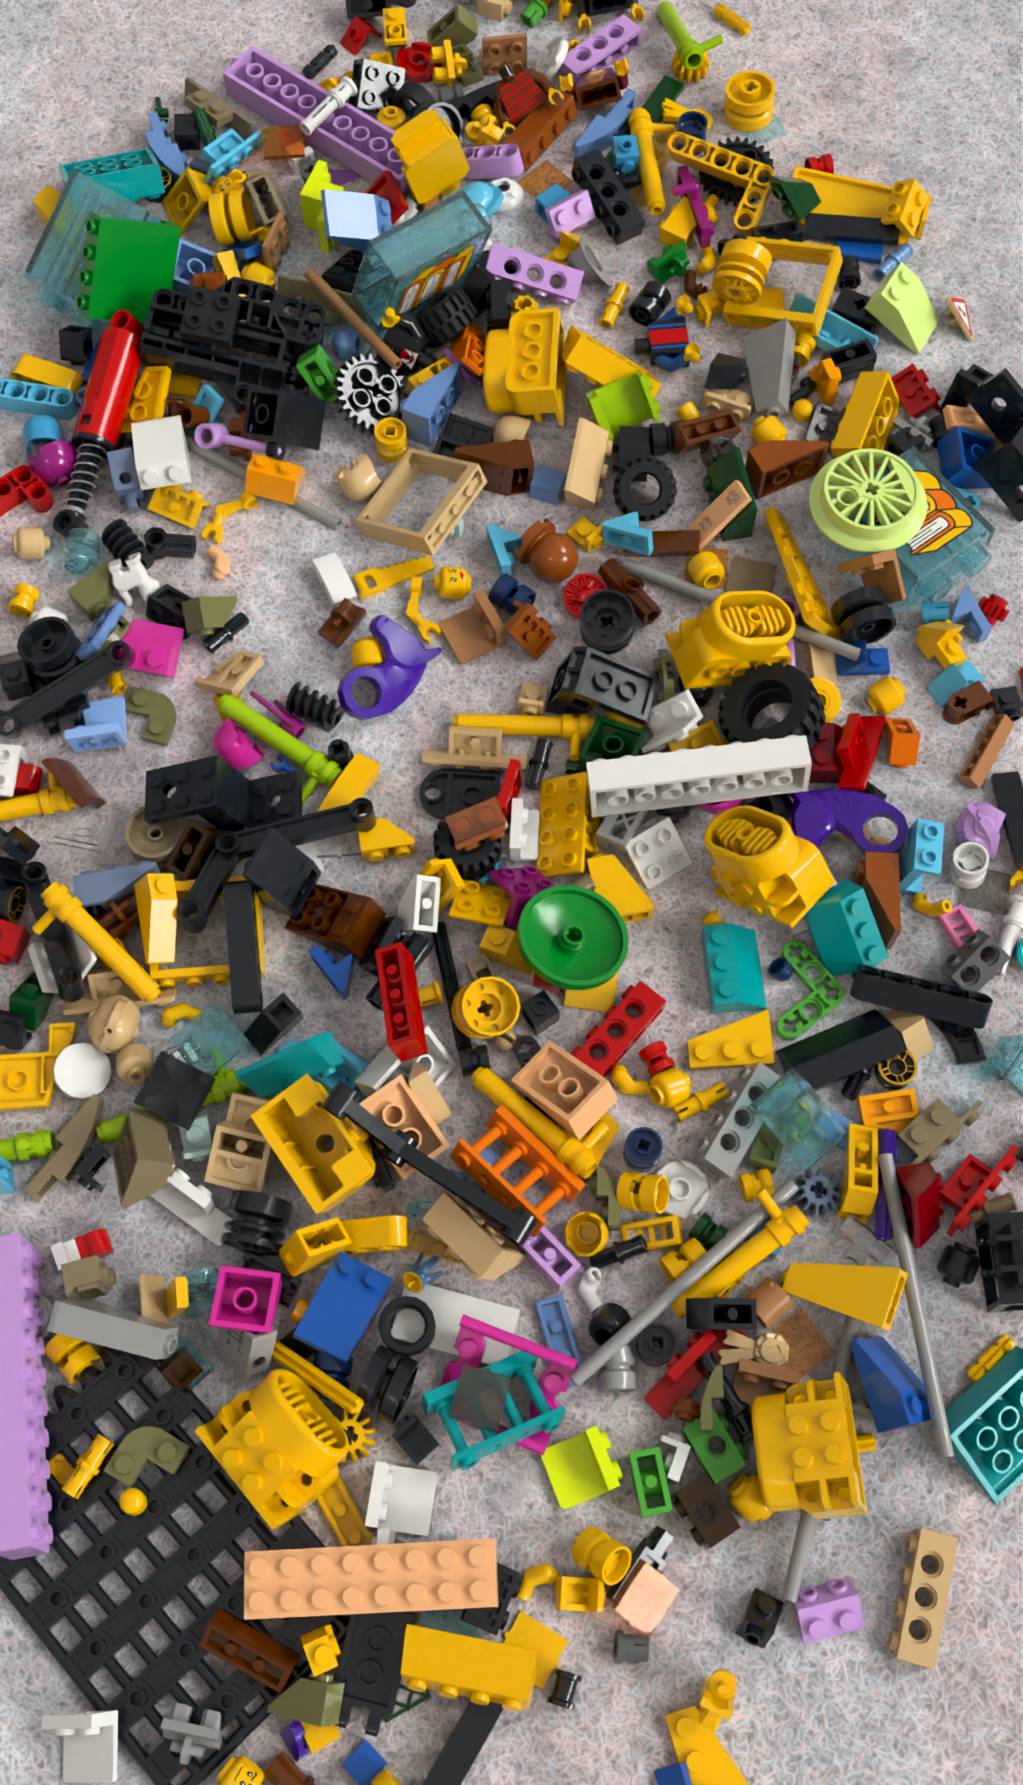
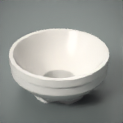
[489,177,524,215]

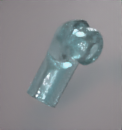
[406,1199,435,1218]

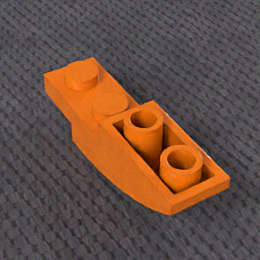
[451,322,485,376]

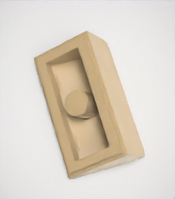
[806,642,838,688]
[408,1062,451,1125]
[138,1274,168,1324]

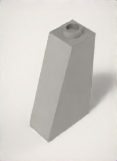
[742,318,796,418]
[47,1298,179,1360]

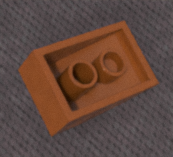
[745,440,829,500]
[851,852,901,949]

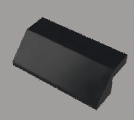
[775,1009,907,1097]

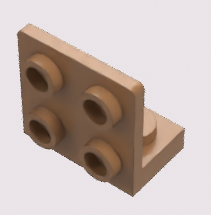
[479,33,527,76]
[245,211,290,272]
[838,548,906,604]
[438,589,506,664]
[728,1358,801,1424]

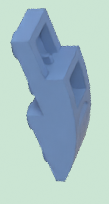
[573,88,636,160]
[145,111,190,184]

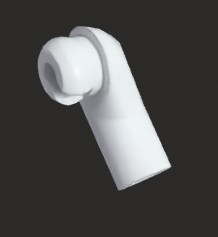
[579,1267,603,1314]

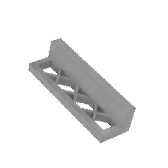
[596,752,649,851]

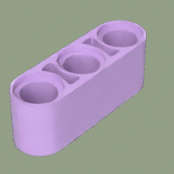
[462,144,524,180]

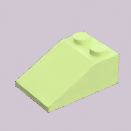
[864,262,939,355]

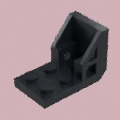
[544,646,659,725]

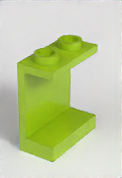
[584,370,661,442]

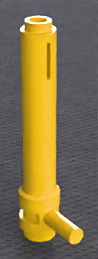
[628,108,675,216]
[452,713,595,761]
[0,770,77,822]
[32,881,161,1003]
[471,1067,609,1179]
[670,1188,810,1319]

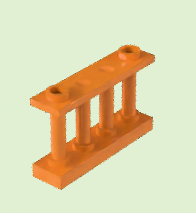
[450,1105,586,1238]

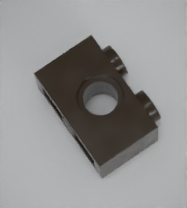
[165,819,221,880]
[672,1472,741,1549]

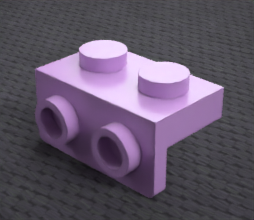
[545,189,596,239]
[792,1578,864,1644]

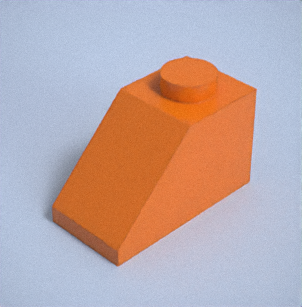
[885,718,920,768]

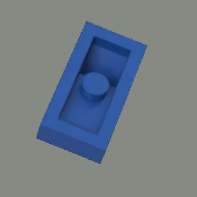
[835,639,890,676]
[309,945,355,1000]

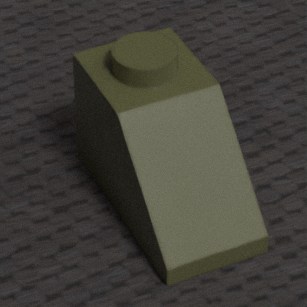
[428,4,478,47]
[67,560,114,622]
[181,596,237,637]
[267,1672,345,1727]

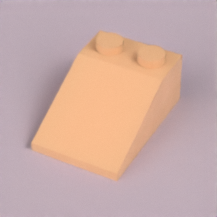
[511,1040,618,1140]
[359,1075,450,1181]

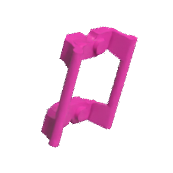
[440,1314,578,1455]

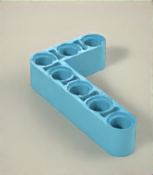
[0,378,78,420]

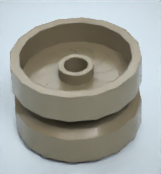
[124,806,185,872]

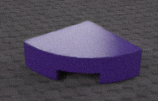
[279,1720,308,1762]

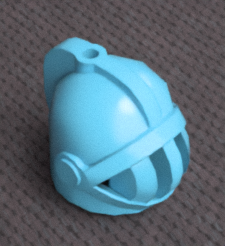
[450,181,504,231]

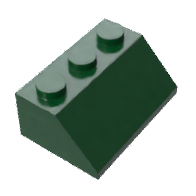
[702,447,757,542]

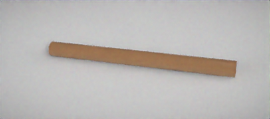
[304,268,402,370]

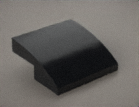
[433,413,494,458]

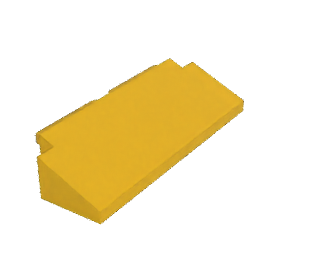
[792,166,932,247]

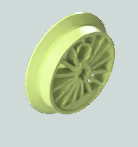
[809,448,927,553]

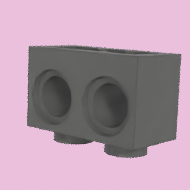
[940,929,1011,992]

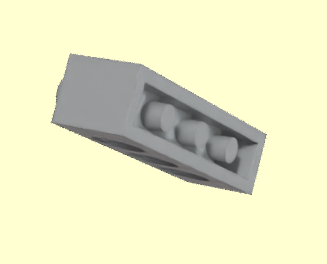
[693,1062,787,1178]

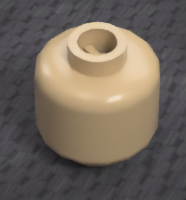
[12,527,50,560]
[116,1044,154,1086]

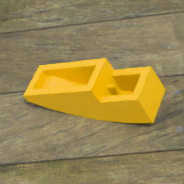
[317,753,380,812]

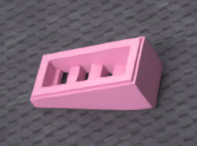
[937,904,986,956]

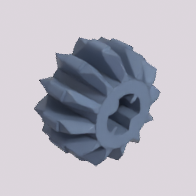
[793,1168,842,1218]

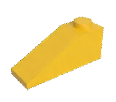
[134,874,177,964]
[841,1123,878,1216]

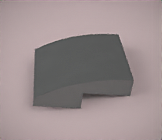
[802,401,846,454]

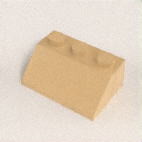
[564,417,613,510]
[422,1192,527,1281]

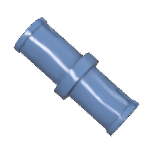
[873,243,913,282]

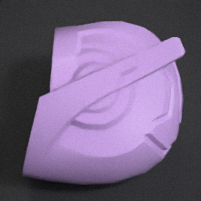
[955,801,1006,860]

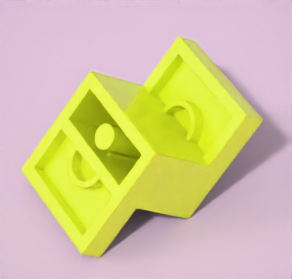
[300,160,344,254]

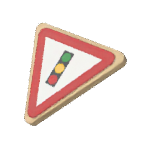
[946,296,973,342]

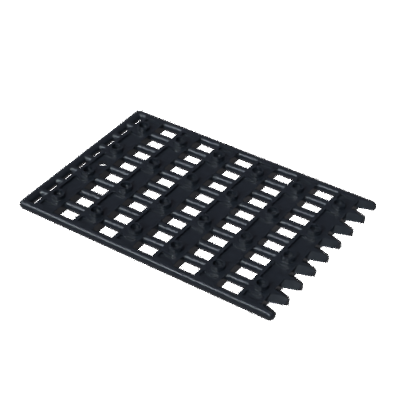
[0,1346,351,1785]

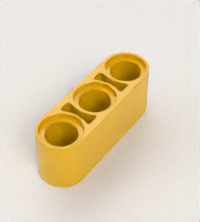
[10,354,84,399]
[341,1215,407,1255]

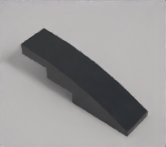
[451,80,500,122]

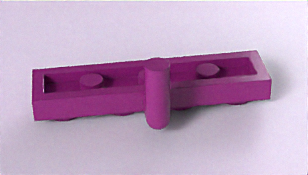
[671,165,714,248]

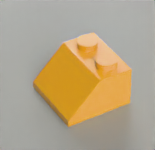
[245,454,306,505]

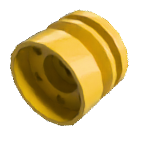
[711,239,772,305]
[451,976,520,1040]

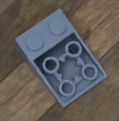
[73,861,162,919]

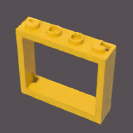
[723,236,843,337]
[150,876,265,988]

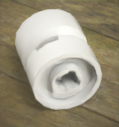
[950,842,989,889]

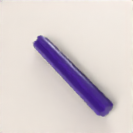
[875,1128,897,1241]

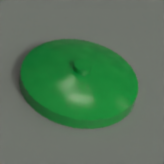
[516,885,629,990]

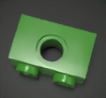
[296,344,339,406]
[681,1410,747,1485]
[627,1447,673,1518]

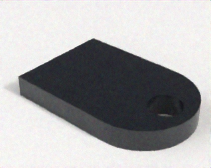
[419,769,501,820]

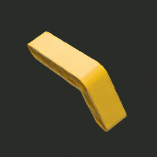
[668,132,774,237]

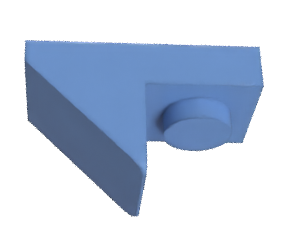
[950,587,992,643]

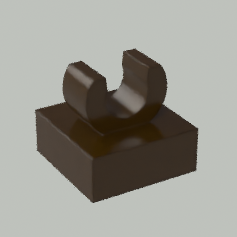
[159,1346,204,1392]

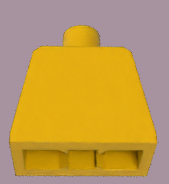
[279,1217,352,1276]

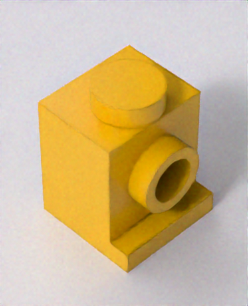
[300,1623,341,1677]

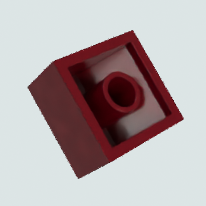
[809,722,843,783]
[895,1162,944,1249]

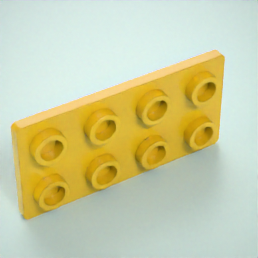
[535,772,601,879]

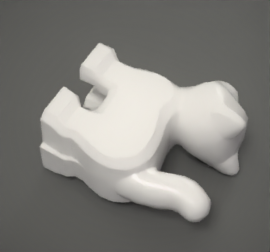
[108,552,160,607]

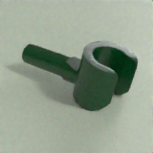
[154,97,169,123]
[565,745,584,775]

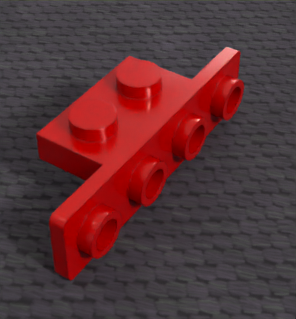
[835,713,887,791]
[939,1144,1019,1237]
[644,1330,746,1420]

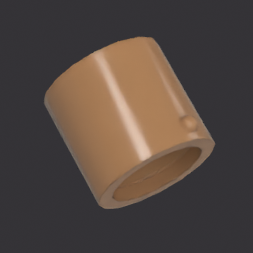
[745,1277,794,1330]

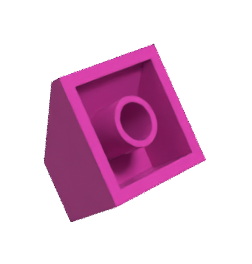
[117,619,185,679]
[209,1265,282,1334]

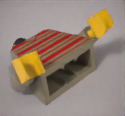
[226,169,290,243]

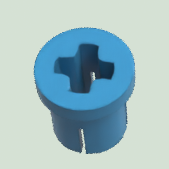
[922,601,950,625]

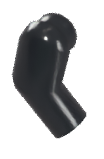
[789,377,817,405]

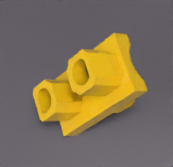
[430,40,468,89]
[464,114,504,147]
[698,1669,737,1731]

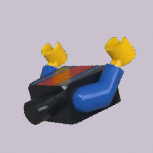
[633,294,701,372]

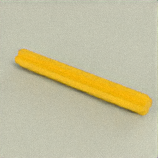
[272,1340,364,1415]

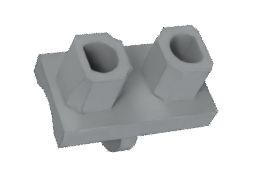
[889,416,933,458]
[160,1703,223,1765]

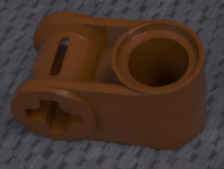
[166,398,210,428]
[942,681,996,725]

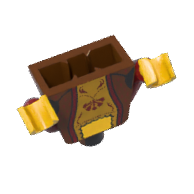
[559,57,630,111]

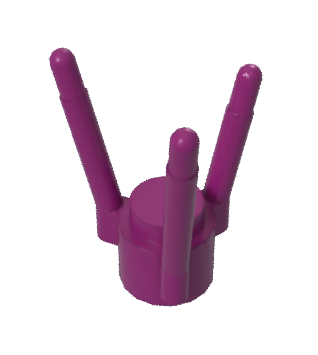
[250,691,306,739]

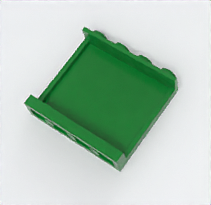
[76,211,181,323]

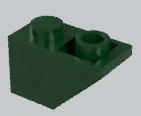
[768,176,821,221]
[9,972,54,1031]

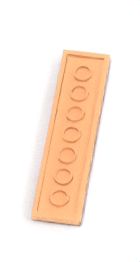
[244,1538,499,1620]

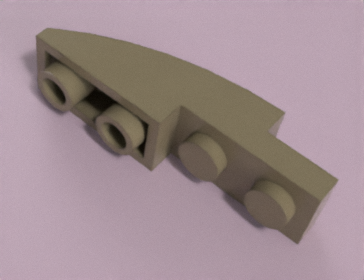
[23,1094,104,1202]

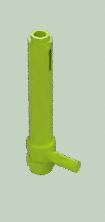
[657,1,724,70]
[217,694,343,804]
[96,1048,249,1143]
[0,1129,56,1162]

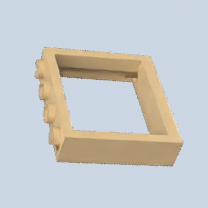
[356,448,487,556]

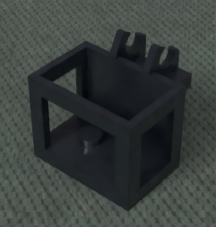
[974,1212,1023,1313]

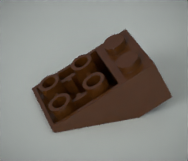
[453,439,534,496]
[285,884,386,960]

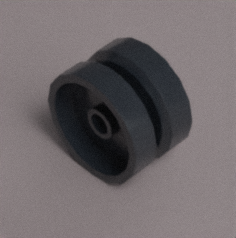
[405,102,464,144]
[830,585,897,645]
[17,616,85,684]
[356,1345,419,1426]

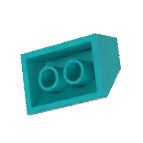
[804,879,889,976]
[701,923,767,1014]
[235,1030,344,1098]

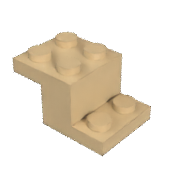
[204,1091,278,1193]

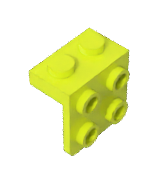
[541,1425,623,1509]

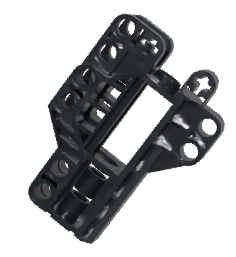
[140,276,325,415]

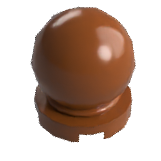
[513,518,579,583]

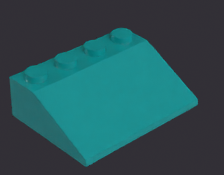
[58,147,165,213]
[930,1346,1023,1505]

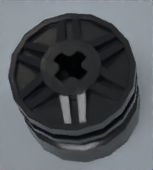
[580,589,635,654]
[220,1190,293,1256]

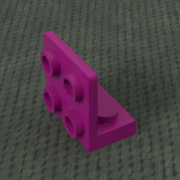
[489,865,555,926]

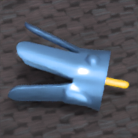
[403,1252,444,1293]

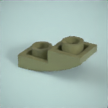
[590,1166,619,1230]

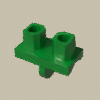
[646,241,690,284]

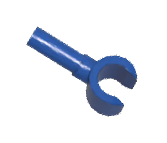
[270,754,295,773]

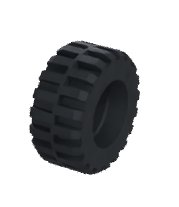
[718,663,825,750]

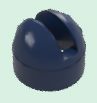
[768,957,793,982]

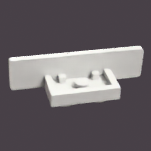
[150,1168,233,1247]

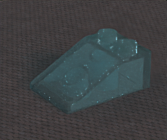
[748,1068,848,1172]

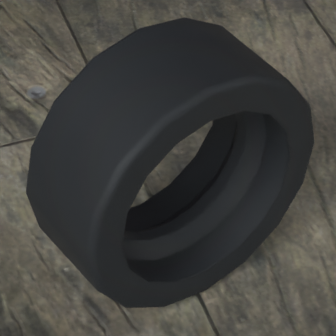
[393,81,435,116]
[378,1296,436,1357]

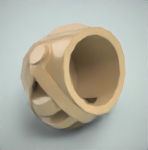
[87,995,141,1054]

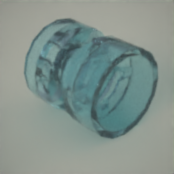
[64,528,101,575]
[180,1268,219,1319]

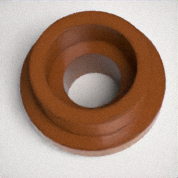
[671,1398,701,1423]

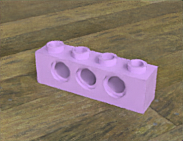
[558,14,642,85]
[485,242,584,306]
[485,1192,581,1292]

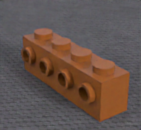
[502,92,577,172]

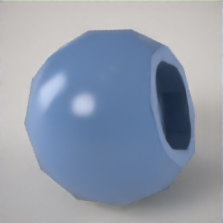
[331,328,360,360]

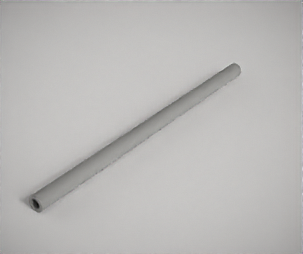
[185,434,342,531]
[622,558,861,661]
[878,1153,955,1459]
[568,1179,799,1387]
[781,1316,861,1603]

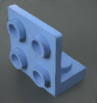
[65,697,127,753]

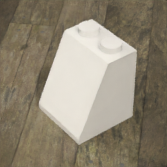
[131,415,191,490]

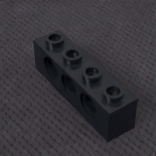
[571,148,645,245]

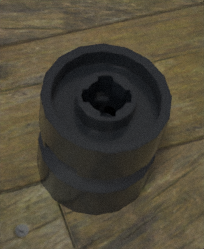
[628,281,671,327]
[649,420,687,456]
[635,1323,677,1367]

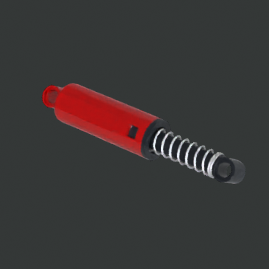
[53,309,144,544]

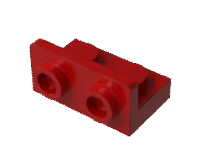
[891,363,941,419]

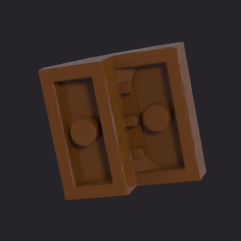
[41,758,106,809]

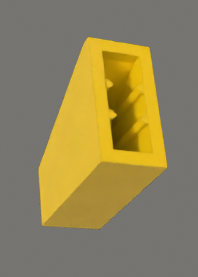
[586,853,654,923]

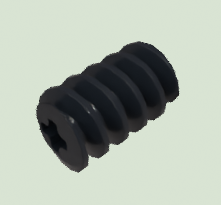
[101,519,154,570]
[286,681,345,732]

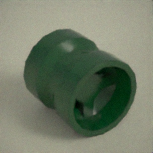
[688,1212,729,1250]

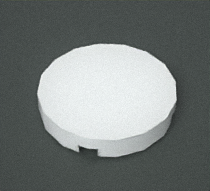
[535,36,569,80]
[53,1043,111,1100]
[655,1161,709,1219]

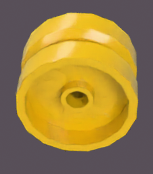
[724,71,775,132]
[208,187,257,247]

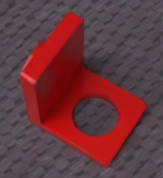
[340,16,383,55]

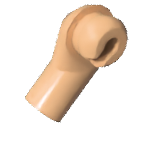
[206,545,231,580]

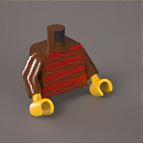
[493,61,564,140]

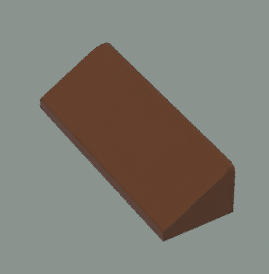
[674,409,742,454]
[623,530,700,557]
[198,1609,300,1694]

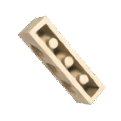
[888,1528,958,1670]

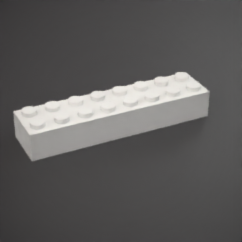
[586,735,812,817]

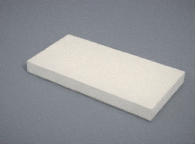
[391,1284,520,1365]

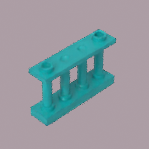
[421,1351,566,1471]

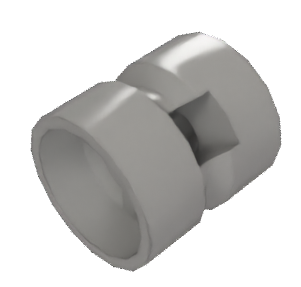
[596,1345,637,1393]

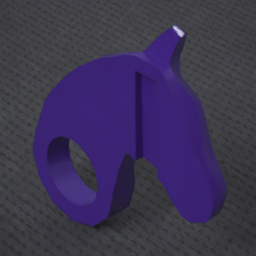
[337,615,442,720]
[787,788,908,854]

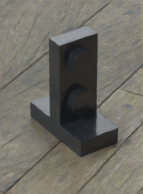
[939,364,994,414]

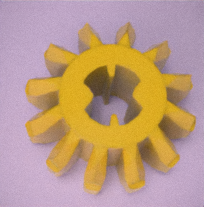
[671,51,710,84]
[335,1410,376,1463]

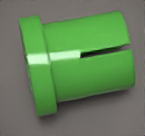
[519,0,548,29]

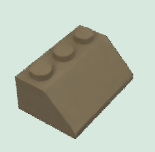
[113,1108,175,1208]

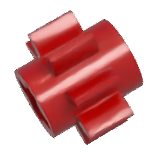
[978,593,1010,625]

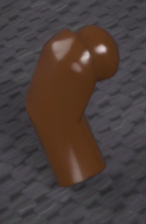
[684,269,708,300]

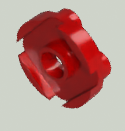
[396,42,441,83]

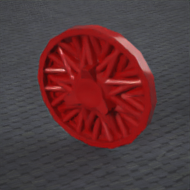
[562,573,608,619]

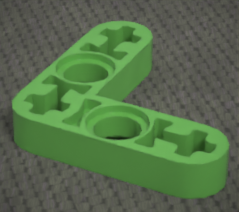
[776,940,845,1041]

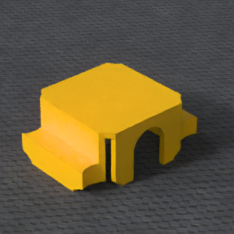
[390,109,470,204]

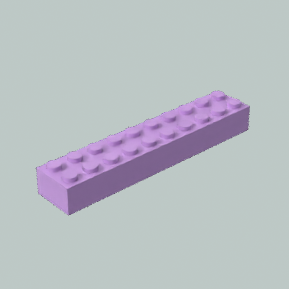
[223,46,411,198]
[0,1233,53,1560]

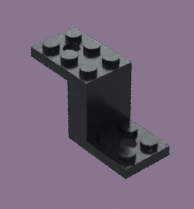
[965,368,1023,522]
[144,755,302,832]

